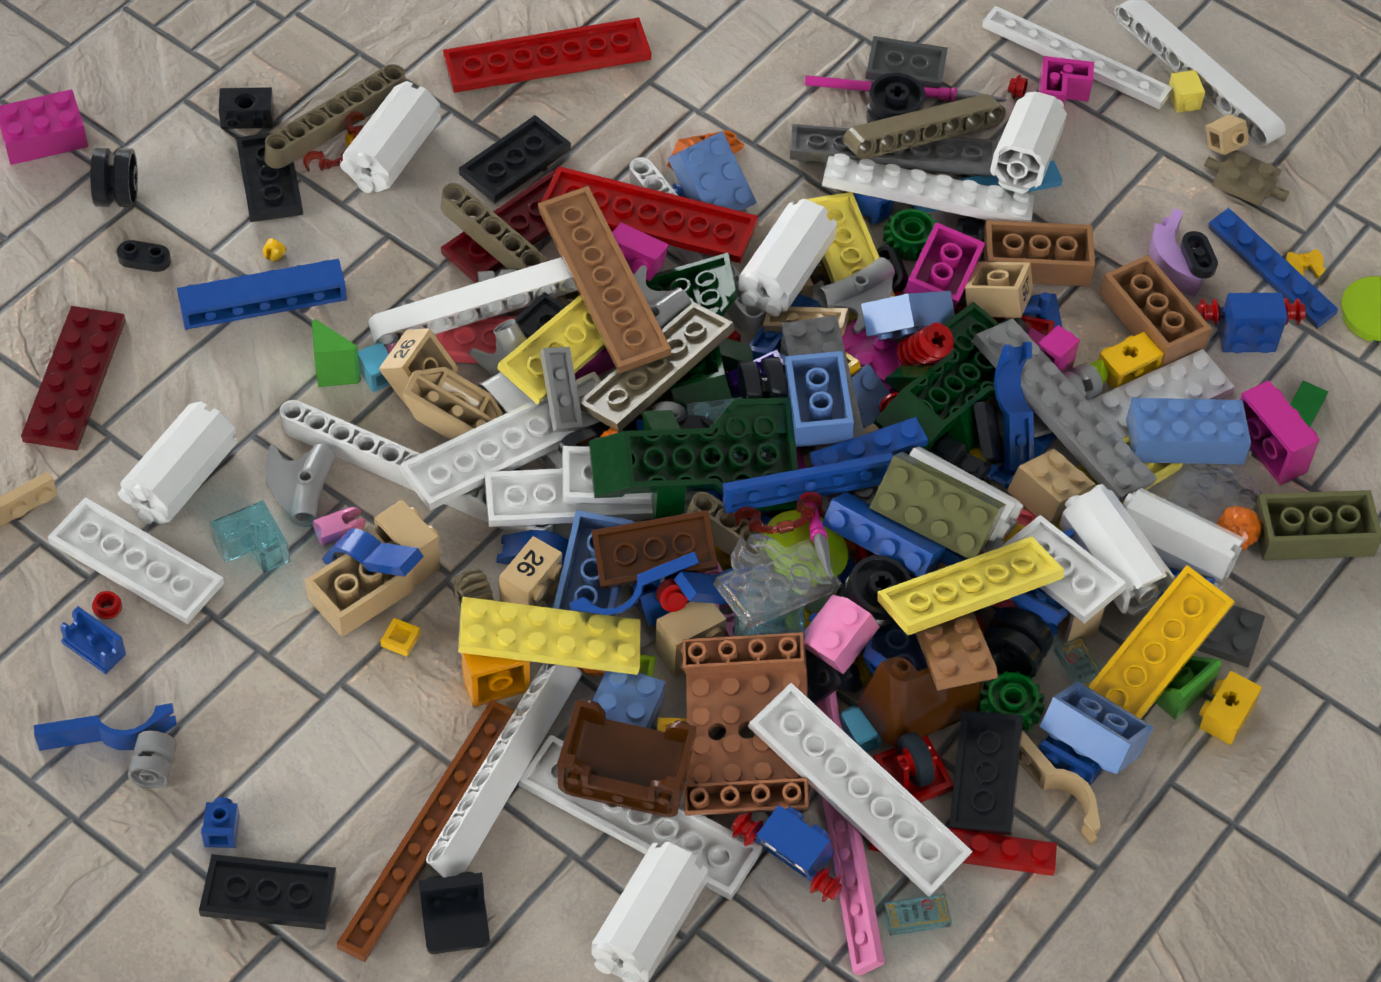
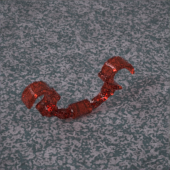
[303,111,365,172]
[735,491,822,535]

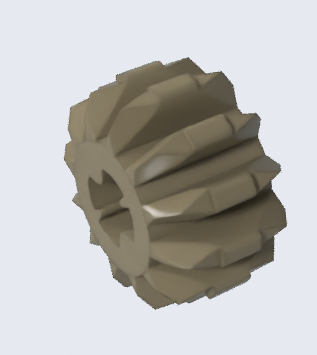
[453,569,495,609]

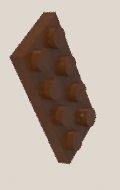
[591,510,719,590]

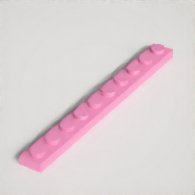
[816,692,885,976]

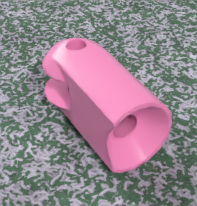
[312,507,366,546]

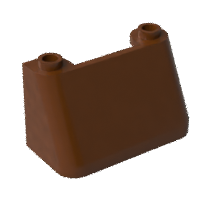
[857,657,981,747]
[558,700,697,817]

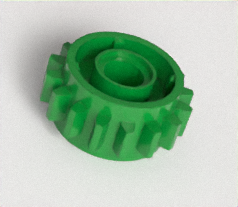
[882,209,938,261]
[979,671,1045,731]

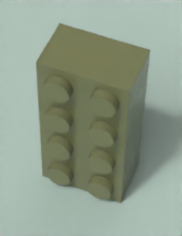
[869,452,1006,559]
[1253,490,1381,561]

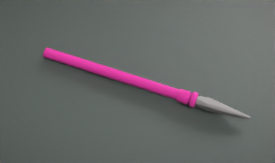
[805,75,1007,102]
[796,447,831,577]

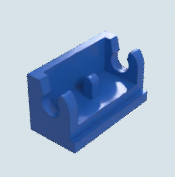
[61,606,126,674]

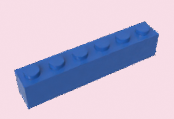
[177,259,347,330]

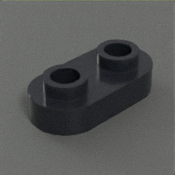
[1180,231,1218,279]
[117,240,171,272]
[877,245,908,294]

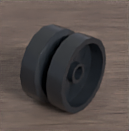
[866,73,926,123]
[90,148,138,207]
[737,356,788,399]
[839,555,912,632]
[983,607,1054,679]

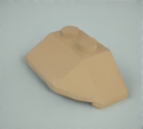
[402,367,503,440]

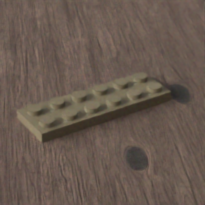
[579,302,735,432]

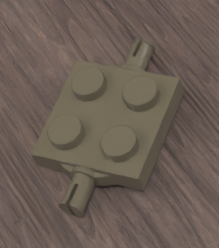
[1204,150,1290,207]

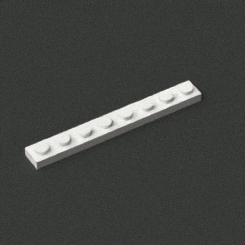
[982,6,1173,110]

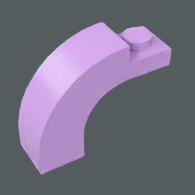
[1149,208,1203,297]

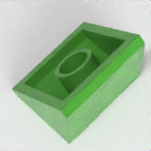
[312,319,361,387]
[1155,656,1222,720]

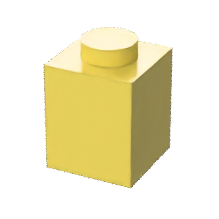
[1169,70,1205,113]

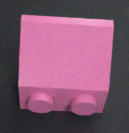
[803,595,880,674]

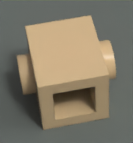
[1205,114,1249,155]

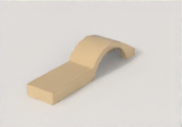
[1019,730,1101,845]

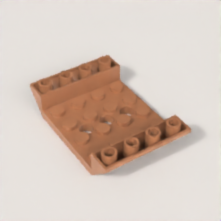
[683,632,811,816]

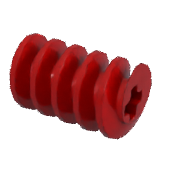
[896,322,954,365]

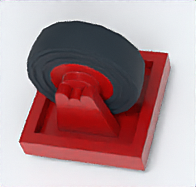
[873,732,954,803]

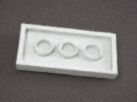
[999,515,1126,624]

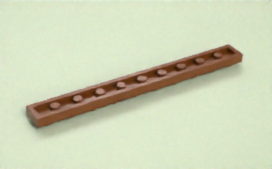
[337,699,515,962]

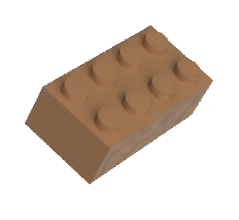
[982,220,1095,286]
[1099,255,1212,368]

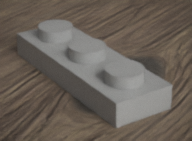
[540,347,584,432]

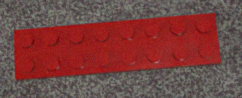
[443,17,652,93]
[541,166,758,263]

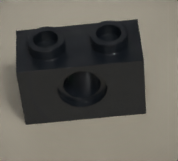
[218,87,274,129]

